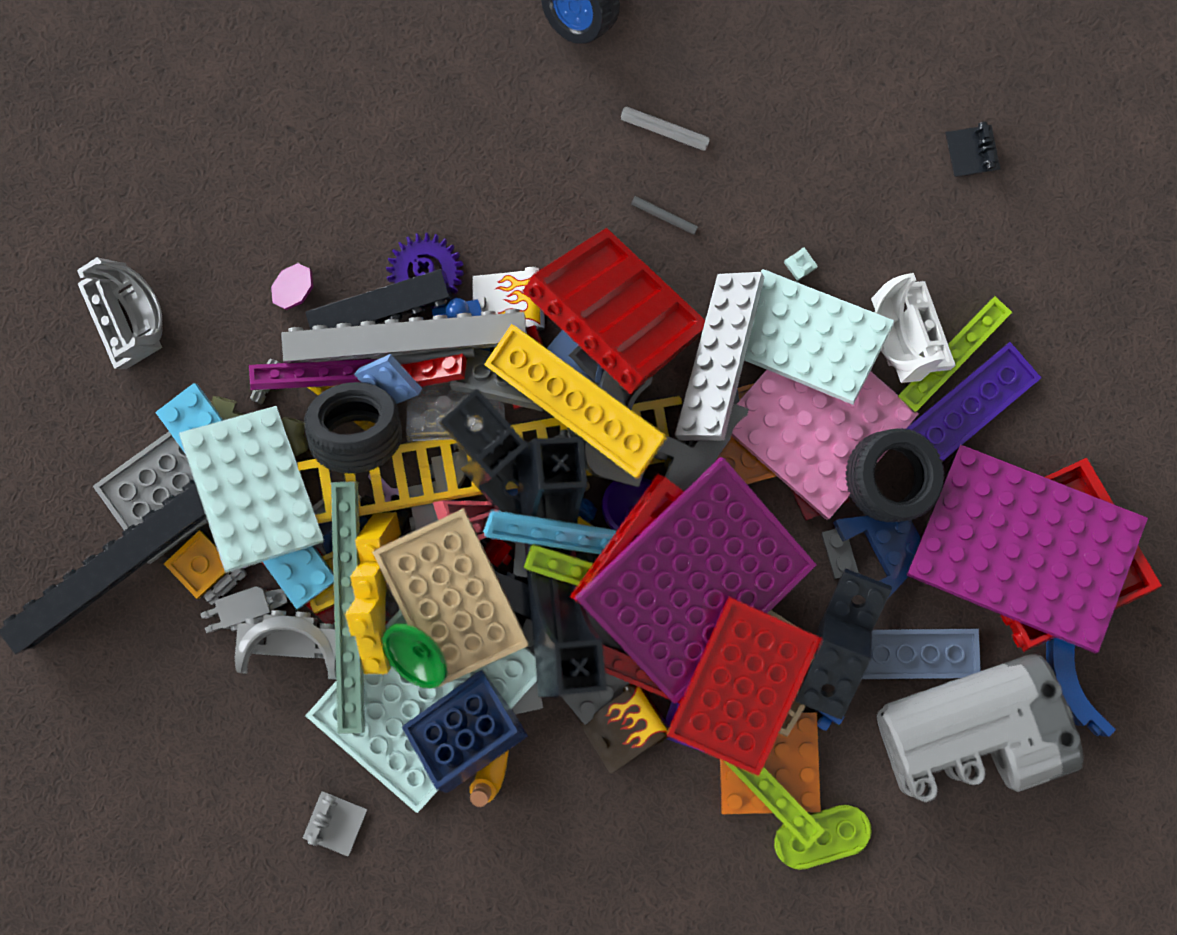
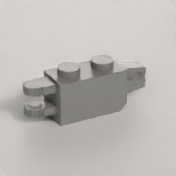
[200,586,289,633]

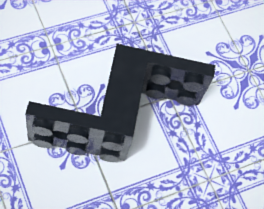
[438,388,528,515]
[795,568,892,720]

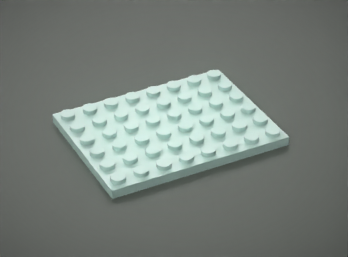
[306,610,537,813]

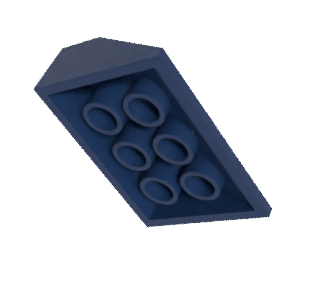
[402,670,528,793]

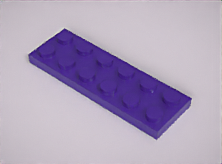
[906,342,1041,461]

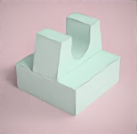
[784,248,818,281]

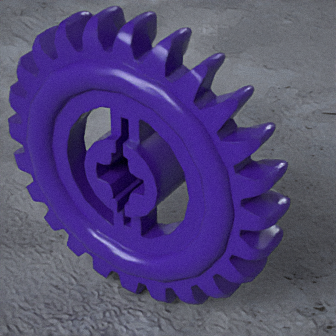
[386,233,464,309]

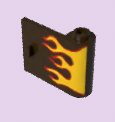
[580,683,669,774]

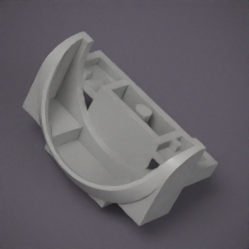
[235,610,336,679]

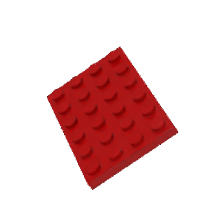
[666,597,821,776]

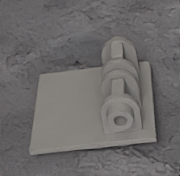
[303,791,367,856]

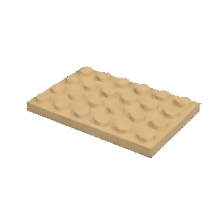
[373,508,529,687]

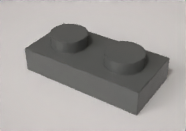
[821,529,859,579]

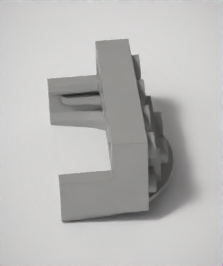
[77,257,162,369]

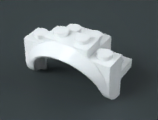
[871,273,956,383]

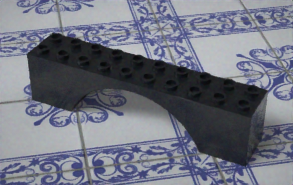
[517,437,607,697]

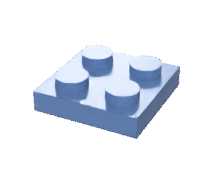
[354,354,422,404]

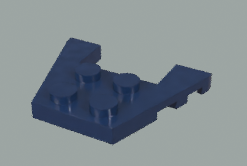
[833,516,921,598]

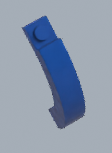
[1046,637,1116,737]

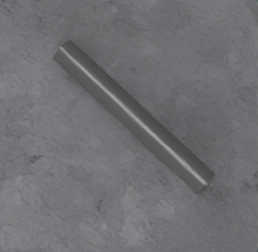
[631,196,698,235]

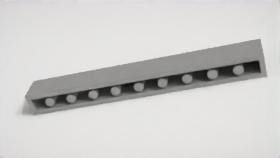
[281,309,527,363]

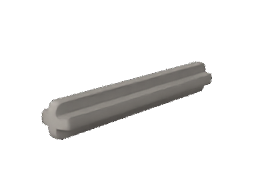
[621,107,710,150]

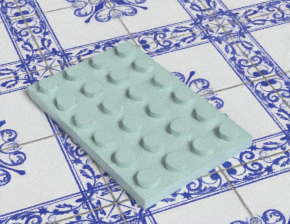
[744,269,894,405]
[179,406,323,573]

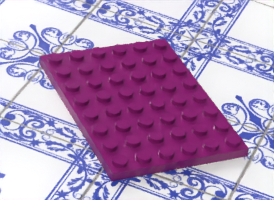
[907,444,1148,653]
[575,457,816,704]

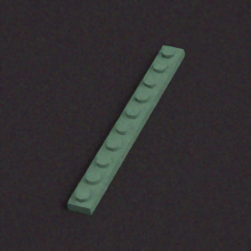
[331,481,365,734]

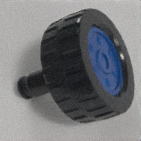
[541,0,620,44]

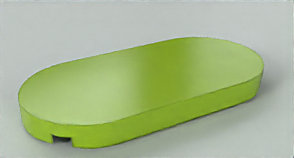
[774,805,871,870]

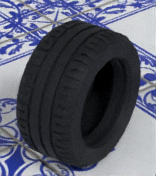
[304,382,402,474]
[845,428,944,522]

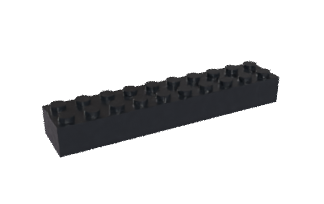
[0,479,207,655]

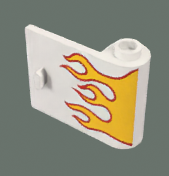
[473,267,545,331]

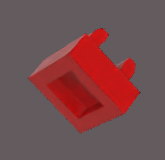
[484,538,513,567]

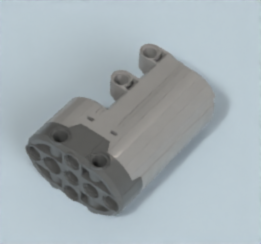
[877,652,1084,802]

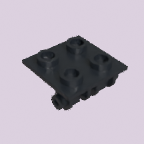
[946,122,1000,177]

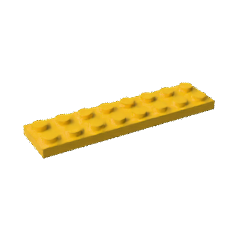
[484,324,667,478]

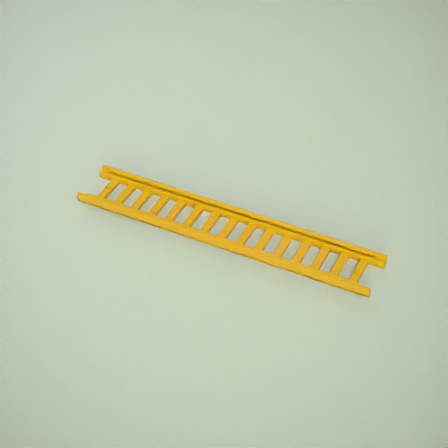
[297,396,682,524]

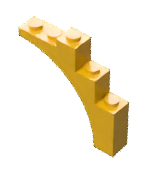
[346,512,401,674]

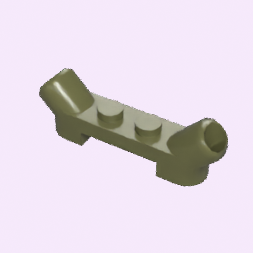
[211,396,309,457]

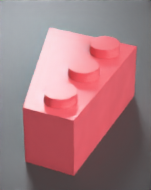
[433,501,499,540]

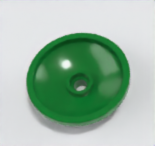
[382,624,448,689]

